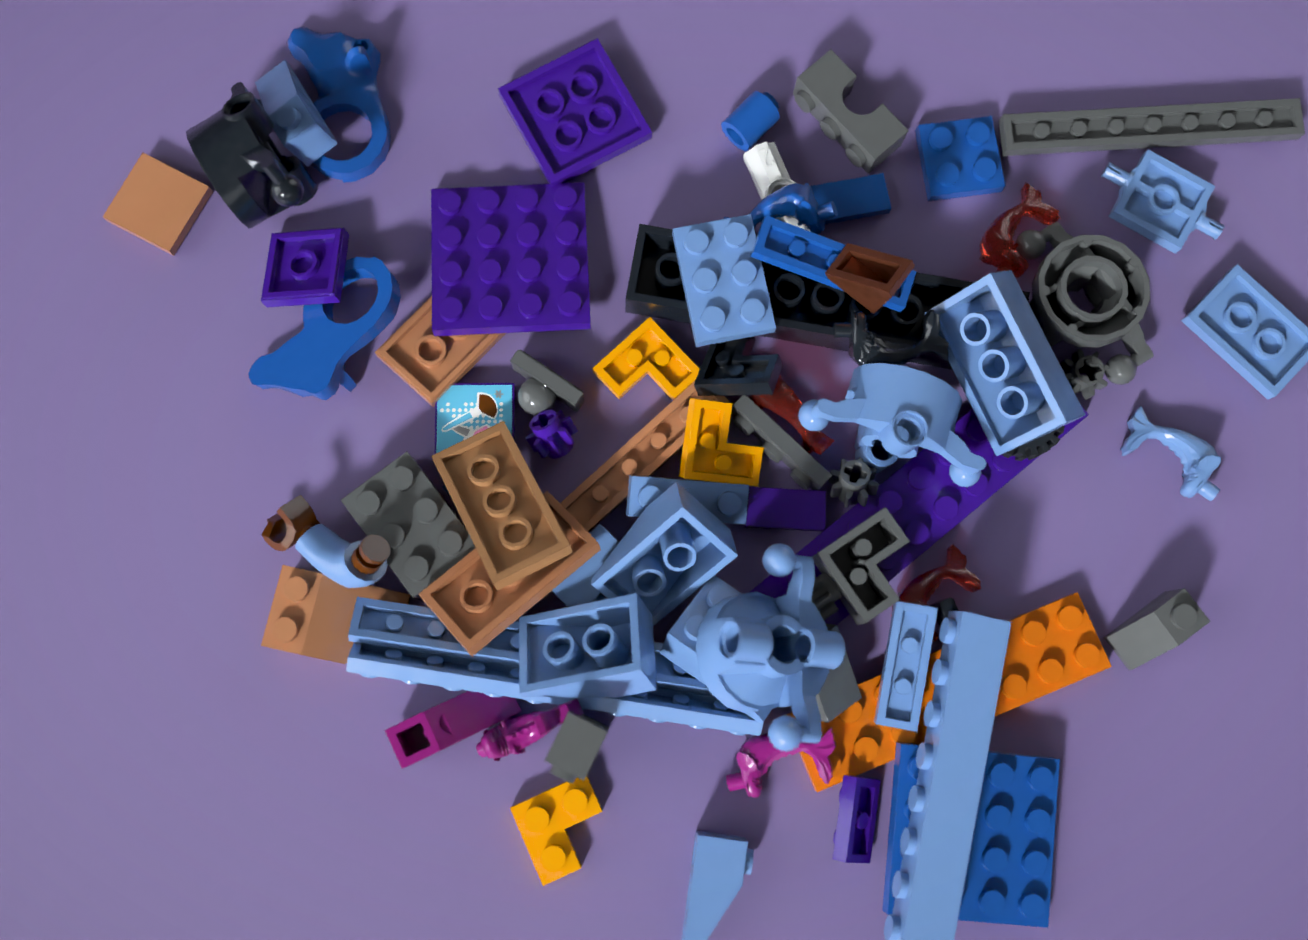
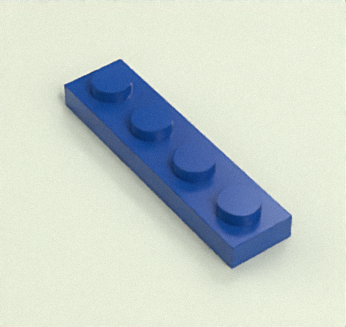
[750,215,916,312]

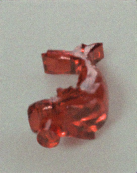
[979,182,1061,278]
[749,375,835,455]
[891,544,982,643]

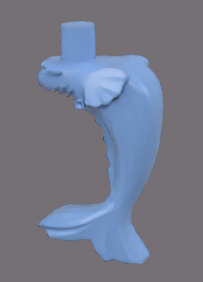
[1120,406,1221,501]

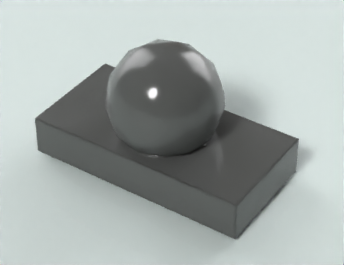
[510,350,585,415]

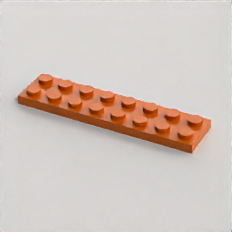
[783,592,1112,792]

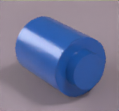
[721,91,780,151]

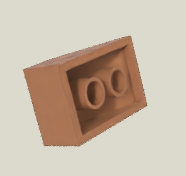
[261,565,411,665]

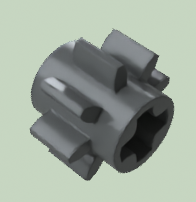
[1059,349,1110,400]
[829,458,879,508]
[811,572,842,620]

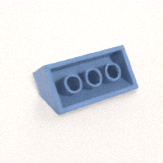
[925,270,1086,457]

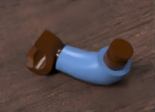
[261,495,391,588]

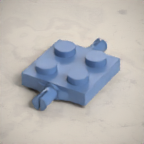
[1101,149,1225,253]

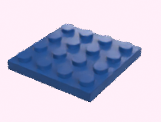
[882,742,1060,928]

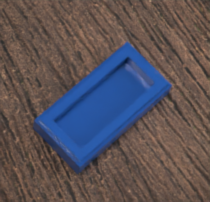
[811,173,892,225]

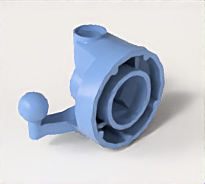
[799,363,986,487]
[695,543,845,752]

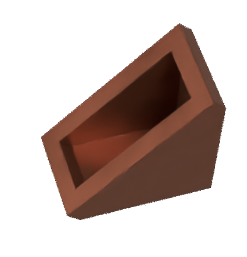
[825,243,915,314]

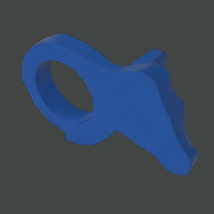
[288,27,391,183]
[248,256,401,400]

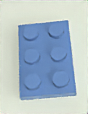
[672,214,776,347]
[1181,264,1308,400]

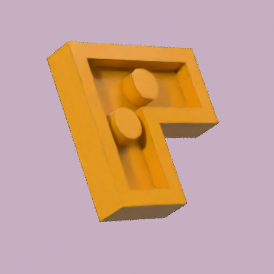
[592,317,700,400]
[679,398,764,487]
[510,775,603,886]

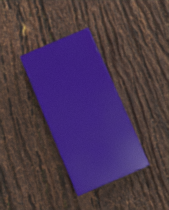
[745,487,826,532]

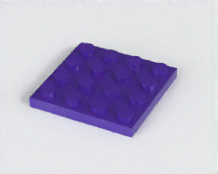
[431,182,591,336]

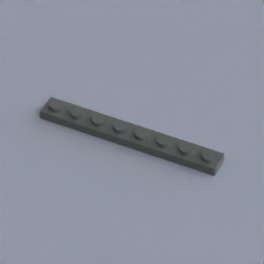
[999,98,1305,156]

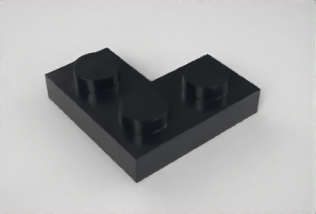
[694,336,783,396]

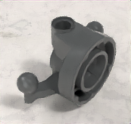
[1015,222,1154,385]

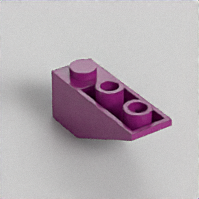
[385,691,522,769]

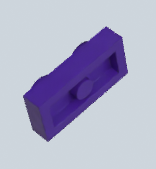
[833,775,881,864]

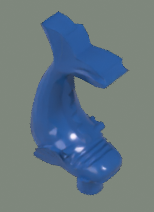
[723,183,838,238]

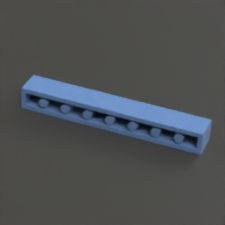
[884,611,1011,940]

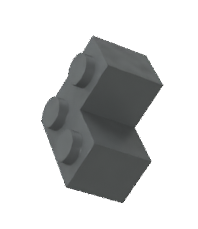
[811,507,910,625]

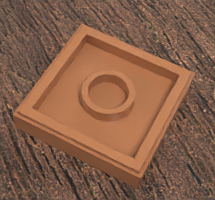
[102,152,213,256]

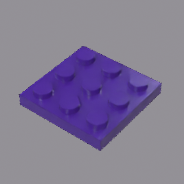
[498,38,652,186]

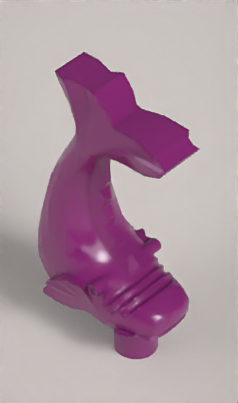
[476,699,583,761]
[726,727,837,798]

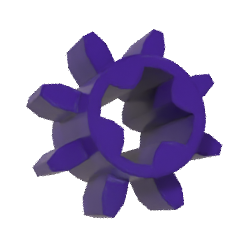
[525,410,578,459]

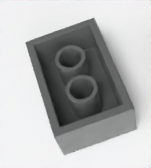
[341,451,476,601]

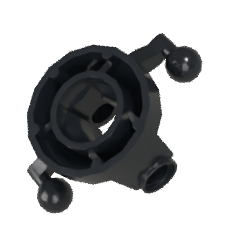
[186,82,318,229]

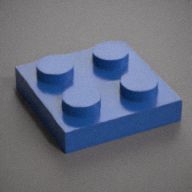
[915,116,1006,202]

